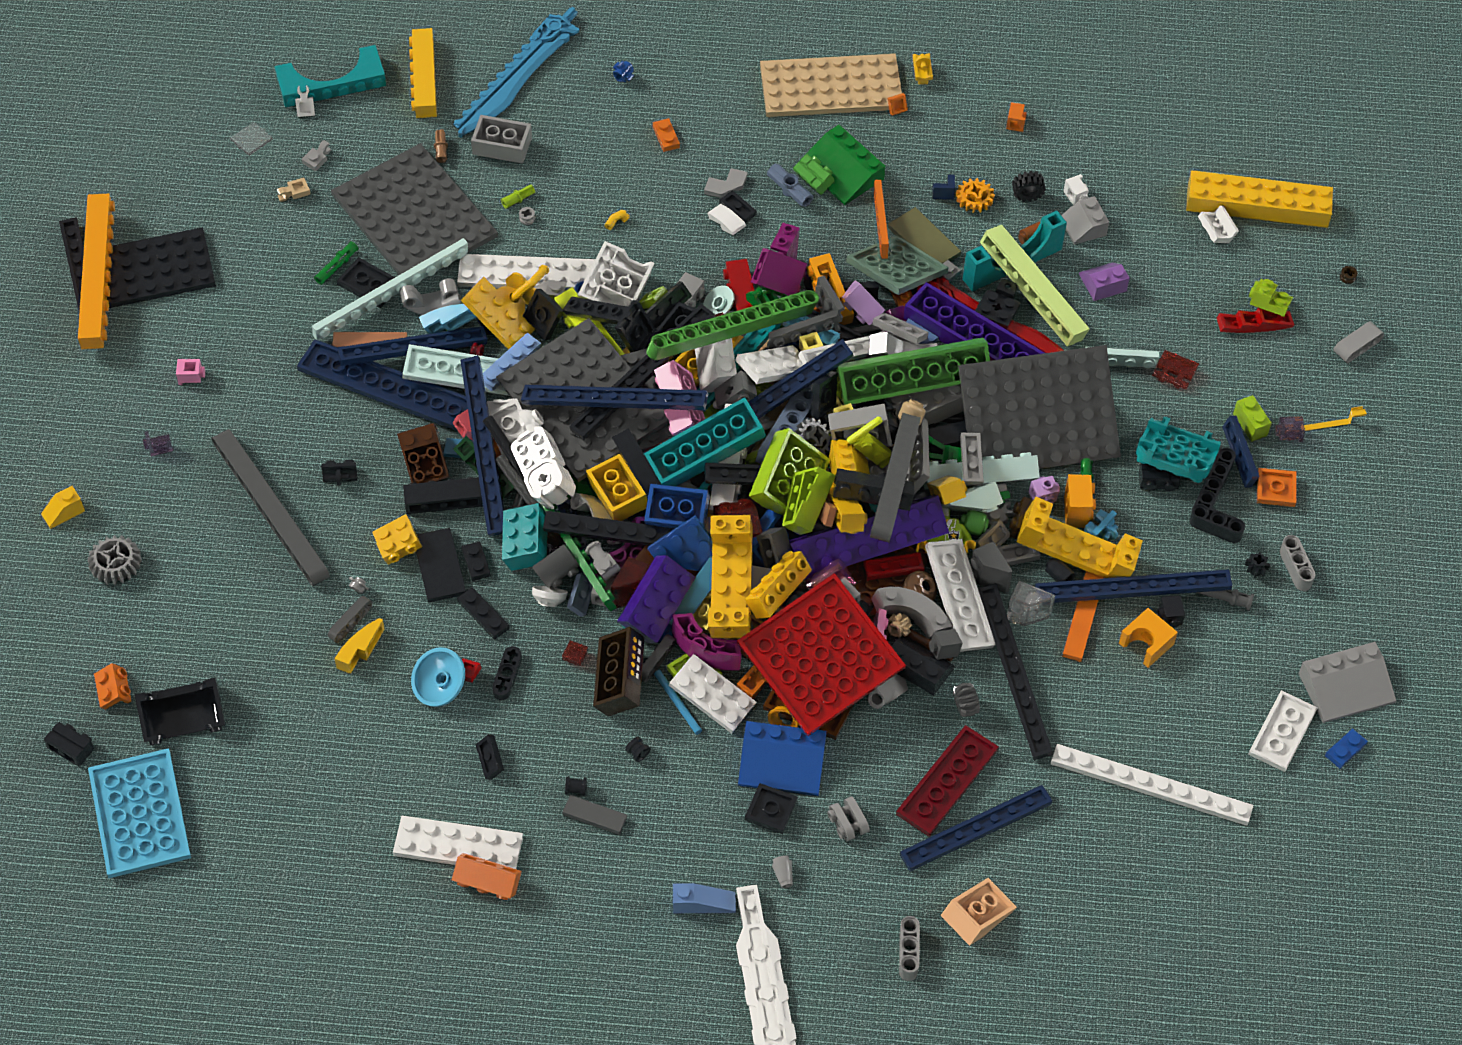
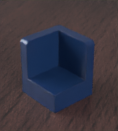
[932,175,955,200]

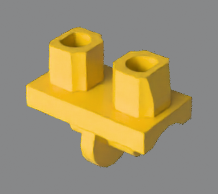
[912,53,933,85]

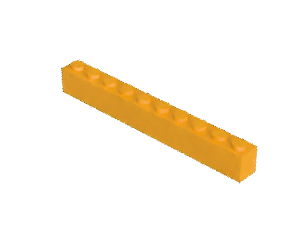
[78,194,115,349]

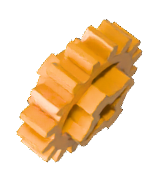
[956,178,995,213]

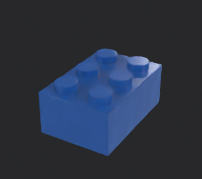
[644,484,710,528]

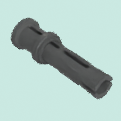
[1196,589,1254,611]

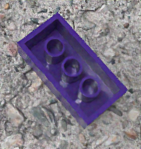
[617,555,696,643]

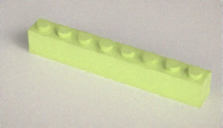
[980,225,1090,347]

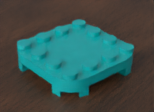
[1136,417,1221,483]

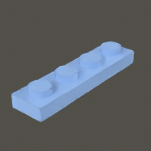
[483,333,541,392]

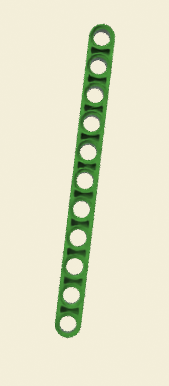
[646,290,819,360]

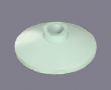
[703,286,734,317]

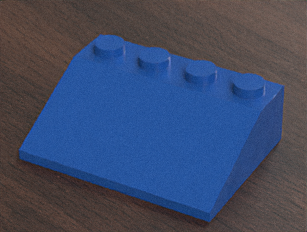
[738,721,827,796]

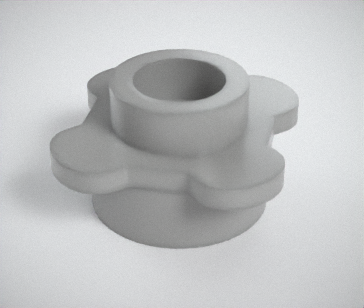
[349,577,369,594]

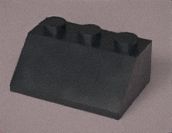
[891,636,955,696]

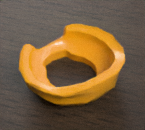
[768,706,798,727]

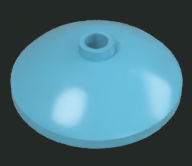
[411,647,465,707]

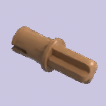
[434,129,448,163]

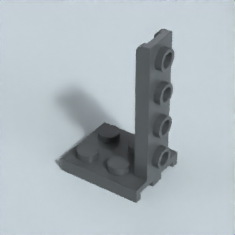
[767,276,845,349]

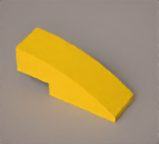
[334,618,385,674]

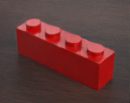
[723,259,755,311]

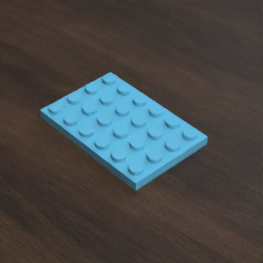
[88,748,191,878]

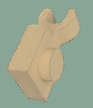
[277,178,310,202]

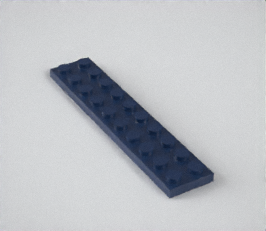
[297,339,468,431]

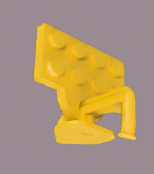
[461,265,549,350]

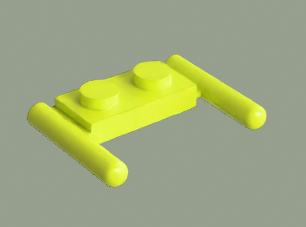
[846,416,892,468]

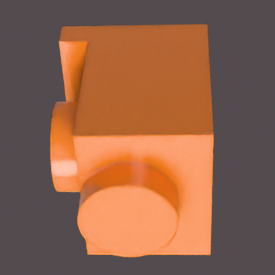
[1006,102,1027,132]

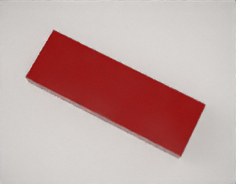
[863,553,925,581]

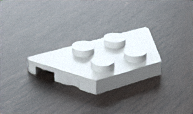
[487,399,525,461]

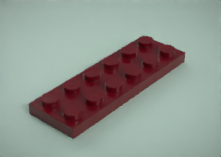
[896,725,999,837]

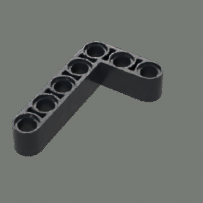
[1189,448,1245,543]

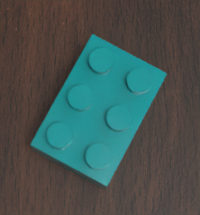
[502,503,548,571]

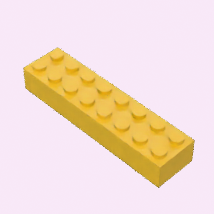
[1186,170,1333,228]

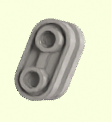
[827,796,870,842]

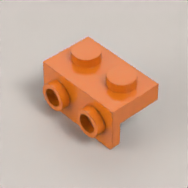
[94,663,131,710]

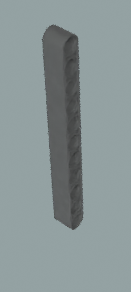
[870,413,921,543]
[212,429,330,586]

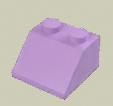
[842,280,885,326]

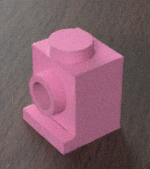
[176,359,205,385]

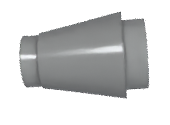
[772,856,793,888]

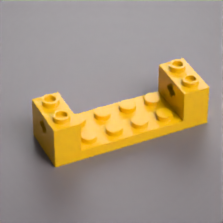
[1016,496,1143,578]
[708,515,753,638]

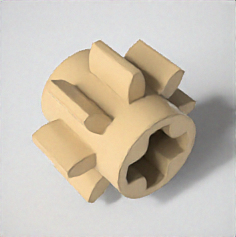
[887,613,912,638]

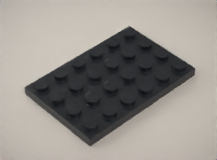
[107,227,216,308]

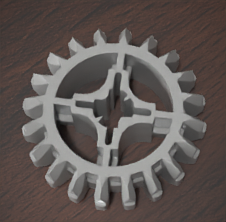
[88,535,142,585]

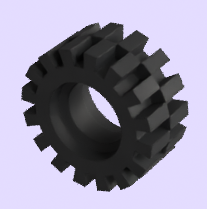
[1012,171,1046,202]

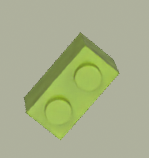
[1233,395,1272,442]

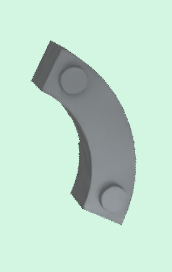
[869,332,939,358]
[871,587,952,640]

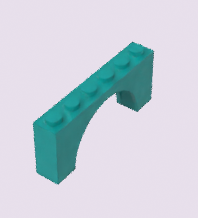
[274,45,386,108]
[962,210,1067,292]

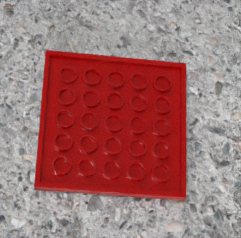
[737,573,906,736]

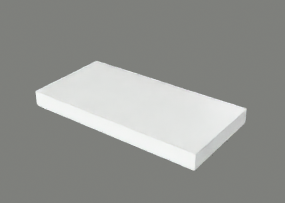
[1248,690,1318,772]

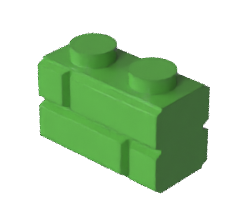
[793,154,834,195]

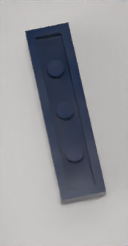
[1222,416,1259,488]

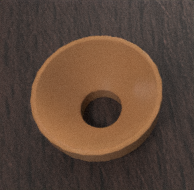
[904,571,937,601]

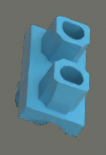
[1084,509,1118,541]

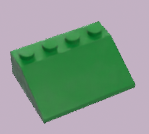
[799,125,886,205]

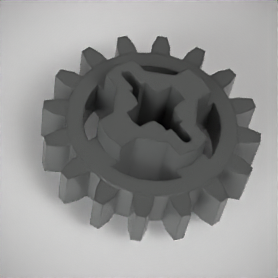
[794,417,832,455]

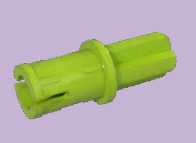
[501,185,535,209]

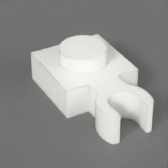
[295,85,315,117]

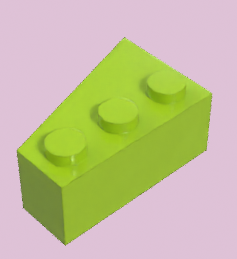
[782,466,836,535]

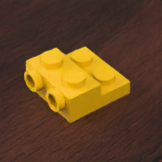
[372,514,422,565]

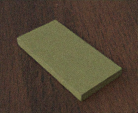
[888,207,961,264]

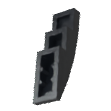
[612,428,661,500]

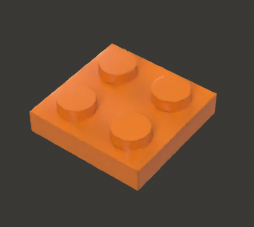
[1257,468,1296,507]

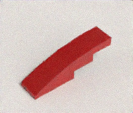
[1216,308,1294,333]

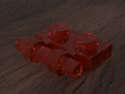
[1152,350,1199,390]

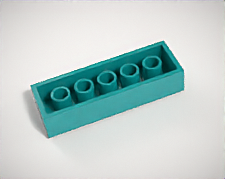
[644,397,766,487]

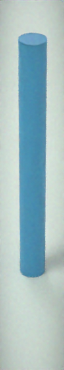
[654,670,702,735]

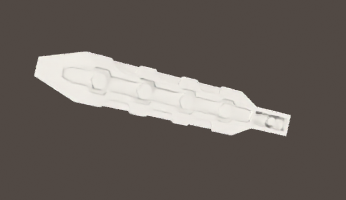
[736,885,796,1045]

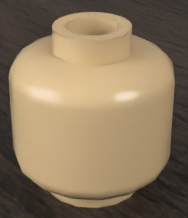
[898,399,926,426]

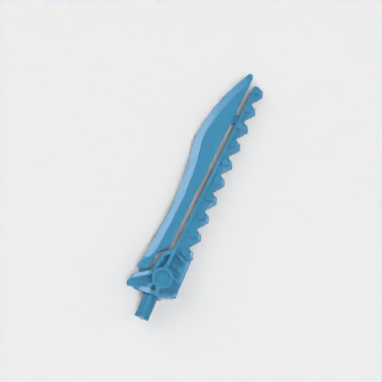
[453,7,579,138]

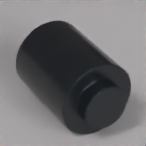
[1045,558,1075,582]

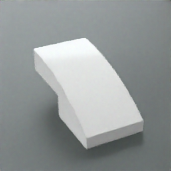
[708,204,746,235]

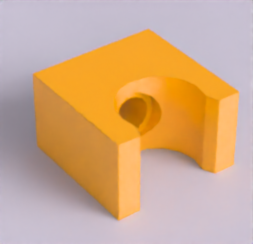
[1119,608,1178,668]

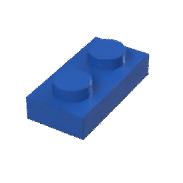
[1325,728,1368,769]

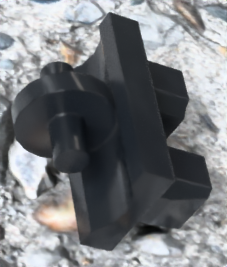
[321,459,358,486]

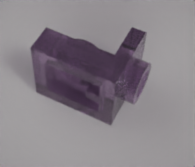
[142,431,173,457]

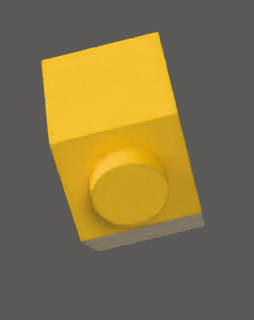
[41,486,85,529]

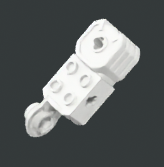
[511,409,576,509]

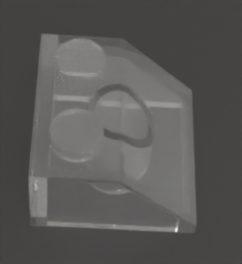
[1007,581,1055,626]

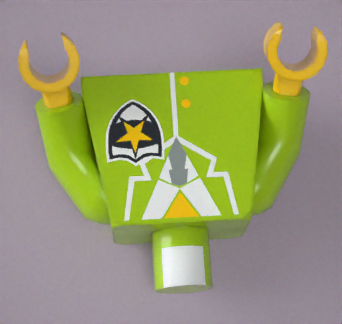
[916,508,976,553]

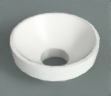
[532,586,568,607]

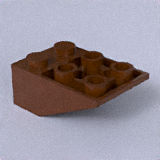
[397,423,450,484]

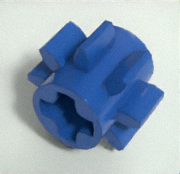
[613,61,634,83]

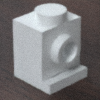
[1064,174,1089,205]

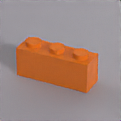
[452,853,522,900]

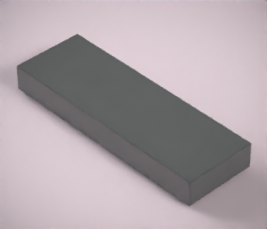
[562,795,627,835]

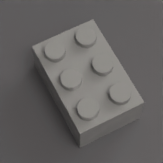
[471,115,532,164]
[828,404,892,447]

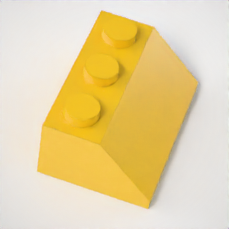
[829,439,870,484]

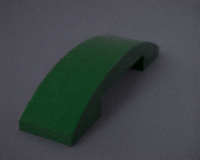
[453,436,515,499]

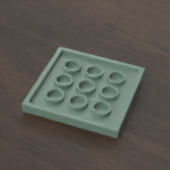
[846,235,949,295]

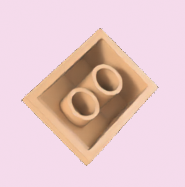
[941,878,1017,946]

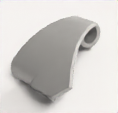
[399,278,463,327]
[868,674,908,709]

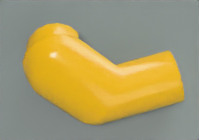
[604,210,630,230]

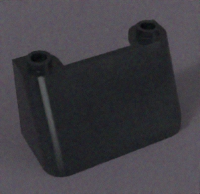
[134,678,225,746]

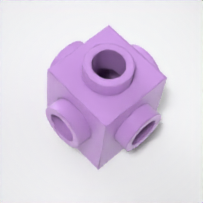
[1028,476,1060,503]

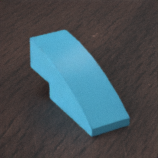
[419,304,476,334]

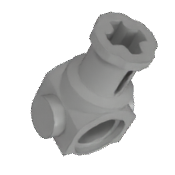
[585,541,622,581]

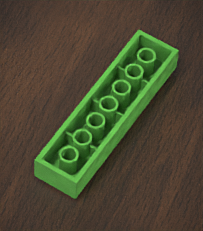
[836,338,990,405]

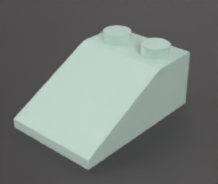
[941,481,1003,513]

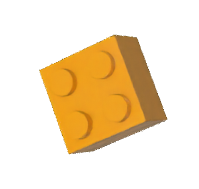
[1064,474,1096,528]

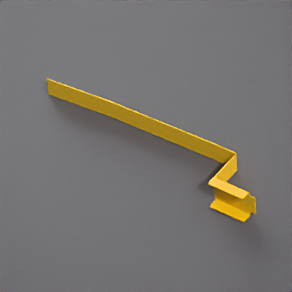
[1283,406,1367,433]

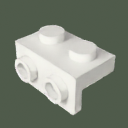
[1198,206,1239,243]

